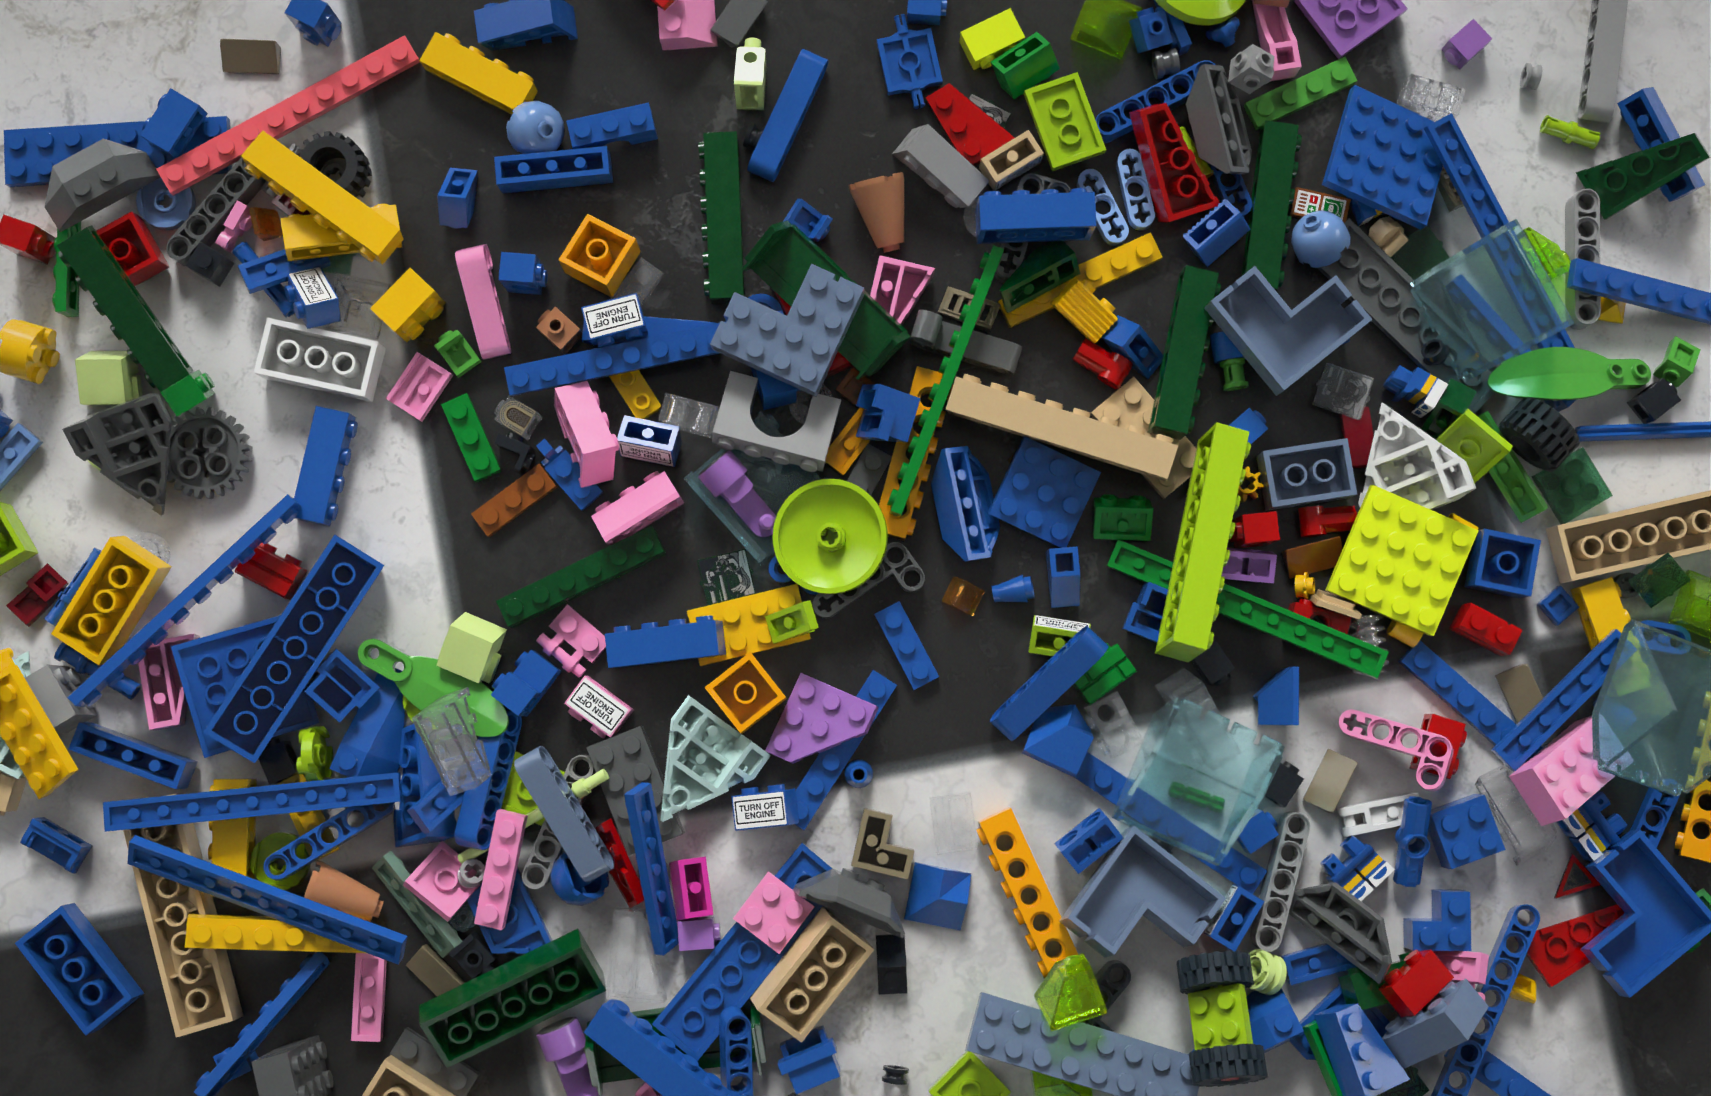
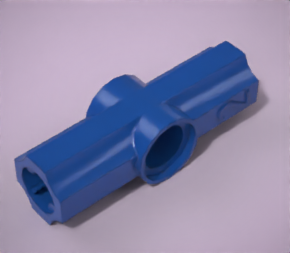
[1393,796,1432,887]

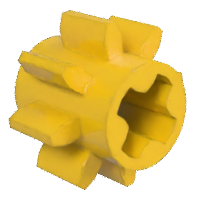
[1237,466,1264,503]

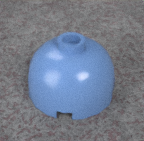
[506,101,565,154]
[1291,210,1351,268]

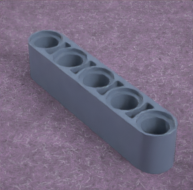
[514,746,614,883]

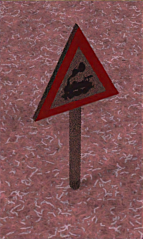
[1554,831,1626,898]

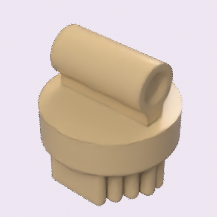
[1369,216,1409,257]

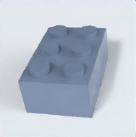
[1256,438,1357,511]
[1382,979,1489,1069]

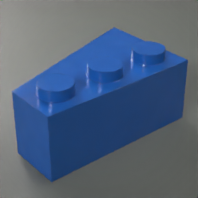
[474,0,578,51]
[1314,1003,1410,1096]

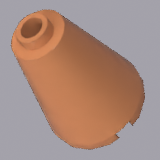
[848,172,904,253]
[304,860,384,922]

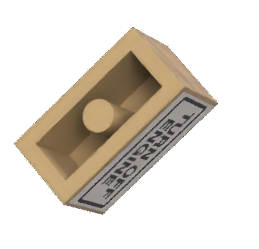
[979,130,1044,191]

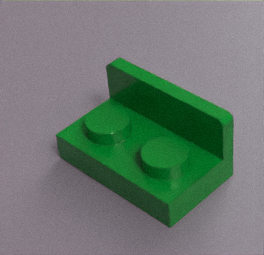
[1093,494,1153,541]

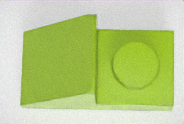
[765,600,819,644]

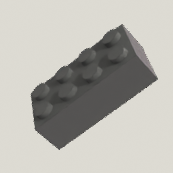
[586,726,685,856]
[252,1035,334,1096]

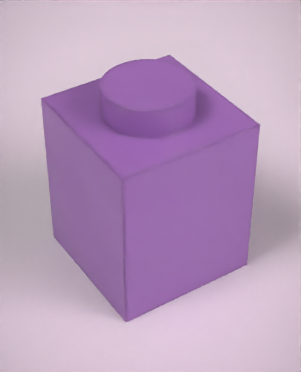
[1441,19,1492,69]
[677,917,721,951]

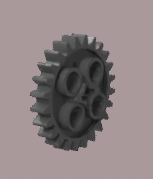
[167,407,253,499]

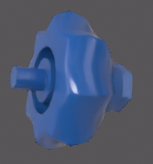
[1206,17,1240,47]

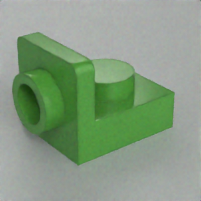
[1653,336,1701,387]

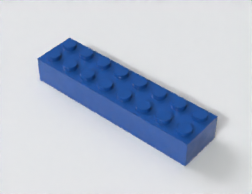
[203,535,385,763]

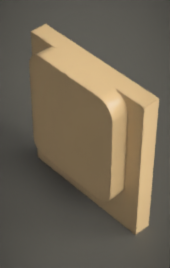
[1309,589,1362,620]

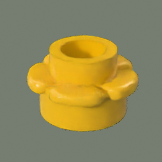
[1295,572,1315,600]

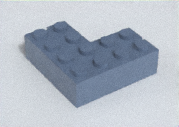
[710,264,865,397]
[1204,266,1372,396]
[1059,826,1226,958]

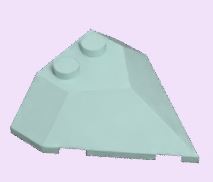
[660,695,771,822]

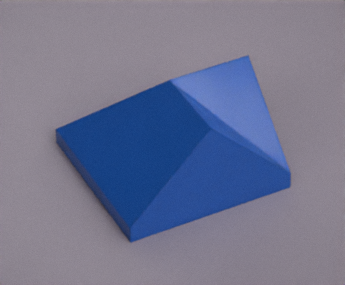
[1253,667,1299,726]
[1022,704,1094,778]
[904,862,971,930]

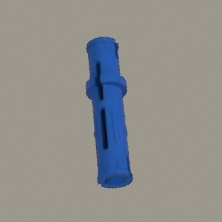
[232,242,295,317]
[44,547,101,626]

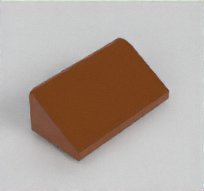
[1282,536,1342,579]

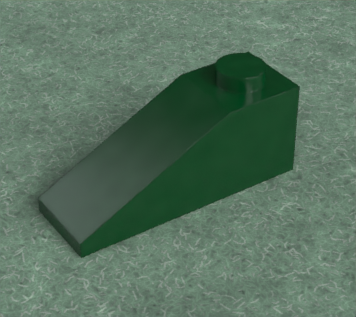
[999,241,1080,313]

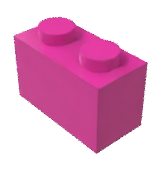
[669,856,714,920]

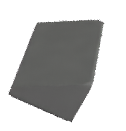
[710,0,768,48]

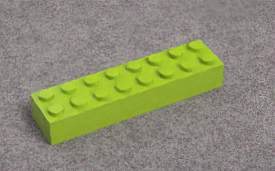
[1155,422,1251,662]

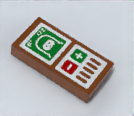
[1288,187,1351,223]

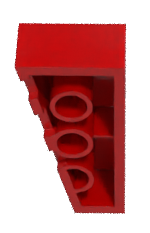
[1129,103,1220,222]

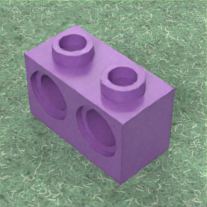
[1221,547,1277,583]

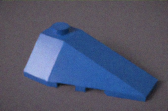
[329,668,406,777]
[393,722,457,847]
[1188,989,1304,1055]

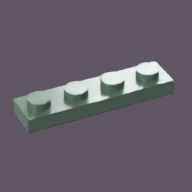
[372,851,462,958]

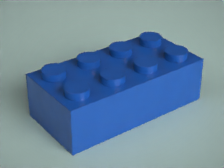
[975,188,1097,244]
[15,903,145,1036]

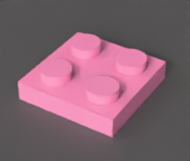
[403,841,483,922]
[733,871,815,954]

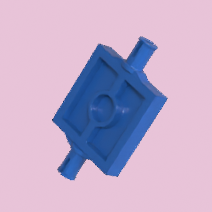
[877,14,943,109]

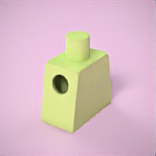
[734,38,766,110]

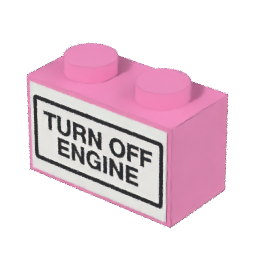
[564,675,634,738]

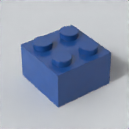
[1464,529,1541,599]
[1428,794,1506,869]

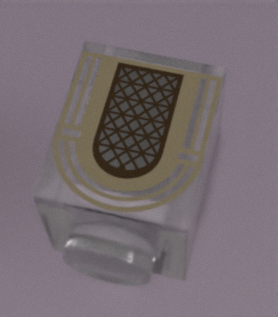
[494,396,542,441]

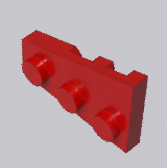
[926,83,1015,167]
[595,818,644,908]

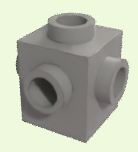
[1228,44,1275,94]

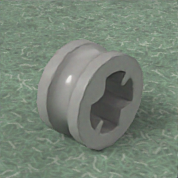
[1520,63,1542,90]
[457,859,485,889]

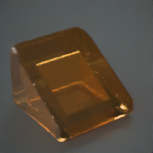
[249,207,283,241]
[942,577,985,616]

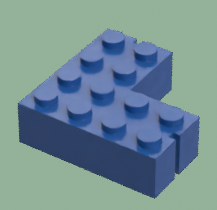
[1580,829,1711,998]

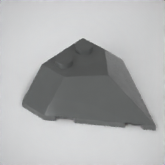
[62,393,172,516]

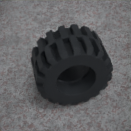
[296,131,372,198]
[1499,397,1580,472]

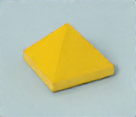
[1598,297,1626,324]
[1510,973,1536,1004]

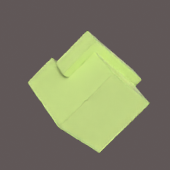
[75,351,143,405]
[436,612,507,683]

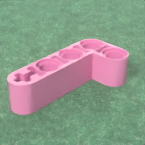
[455,244,511,360]
[1339,709,1454,792]

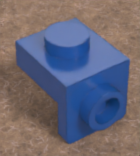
[783,199,833,242]

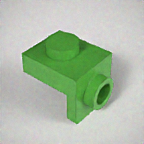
[434,330,482,378]

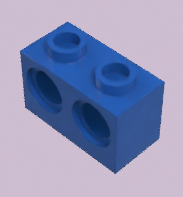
[1054,808,1124,874]

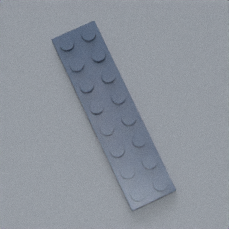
[965,992,1199,1096]

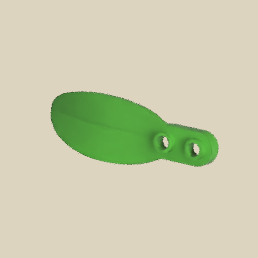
[1487,347,1651,400]
[358,639,509,737]

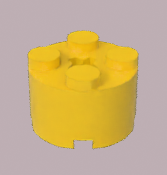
[0,319,60,384]

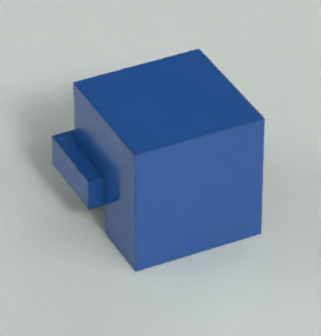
[856,384,920,442]
[1122,582,1168,643]
[303,649,380,723]
[777,1026,840,1094]

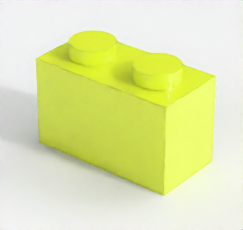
[959,8,1025,70]

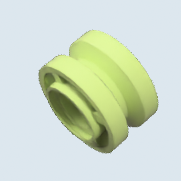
[1249,949,1287,995]

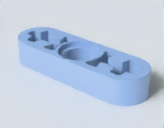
[1116,149,1155,231]
[1077,169,1129,246]

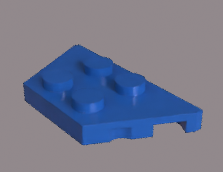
[467,866,553,954]

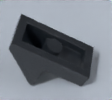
[876,934,907,995]

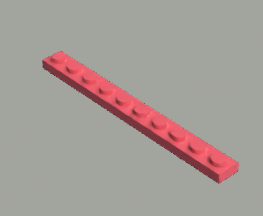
[156,35,420,196]

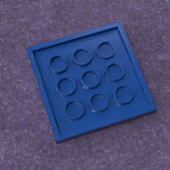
[1322,85,1443,230]
[171,615,320,758]

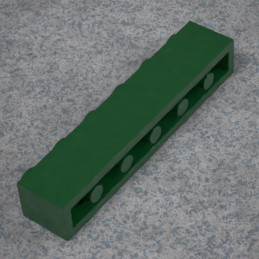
[1241,120,1302,291]
[699,131,745,304]
[57,225,193,392]
[1148,265,1221,440]
[496,526,667,629]

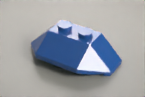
[931,446,1000,561]

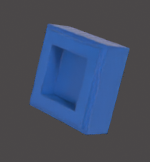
[1537,585,1579,626]

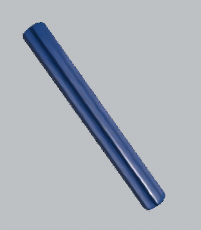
[1575,421,1711,442]

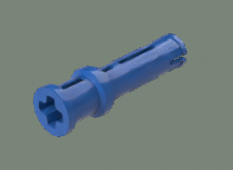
[54,642,141,700]

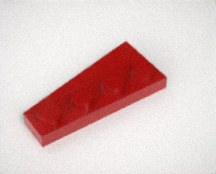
[1515,904,1624,988]

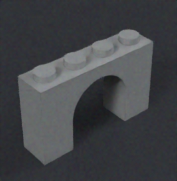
[712,371,841,472]

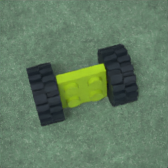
[1176,951,1268,1087]

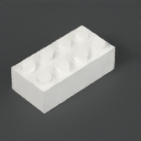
[254,318,386,402]

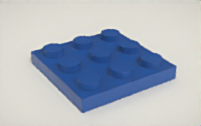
[987,436,1101,548]

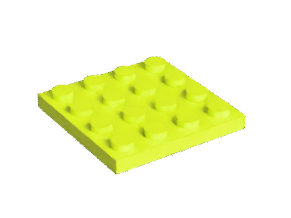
[1325,485,1479,636]

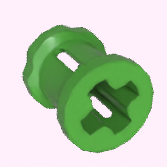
[1219,358,1249,391]

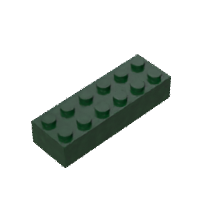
[419,929,607,1068]

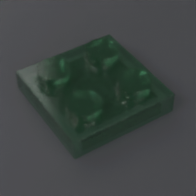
[1531,447,1613,524]

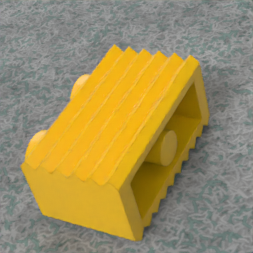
[1050,278,1118,343]

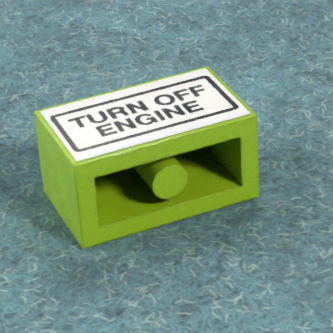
[1029,615,1091,656]

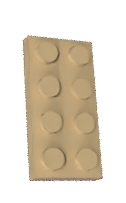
[1090,377,1196,499]

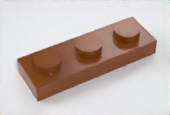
[471,463,557,537]

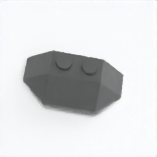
[1186,64,1252,175]
[45,139,161,232]
[793,868,905,938]
[1289,882,1392,984]

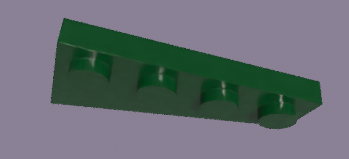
[1575,133,1711,220]

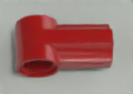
[1073,338,1133,390]
[1298,506,1357,537]

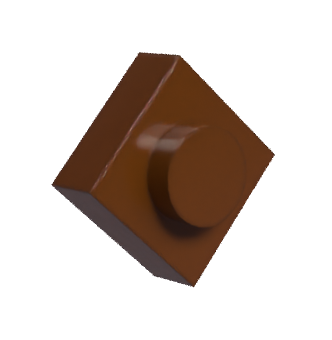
[835,367,874,408]

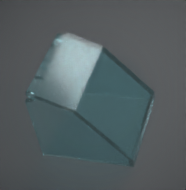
[1410,219,1575,382]
[1592,619,1711,796]
[1111,697,1285,866]

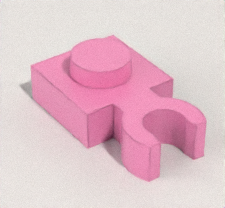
[215,201,255,253]

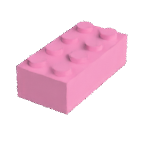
[1509,713,1632,826]

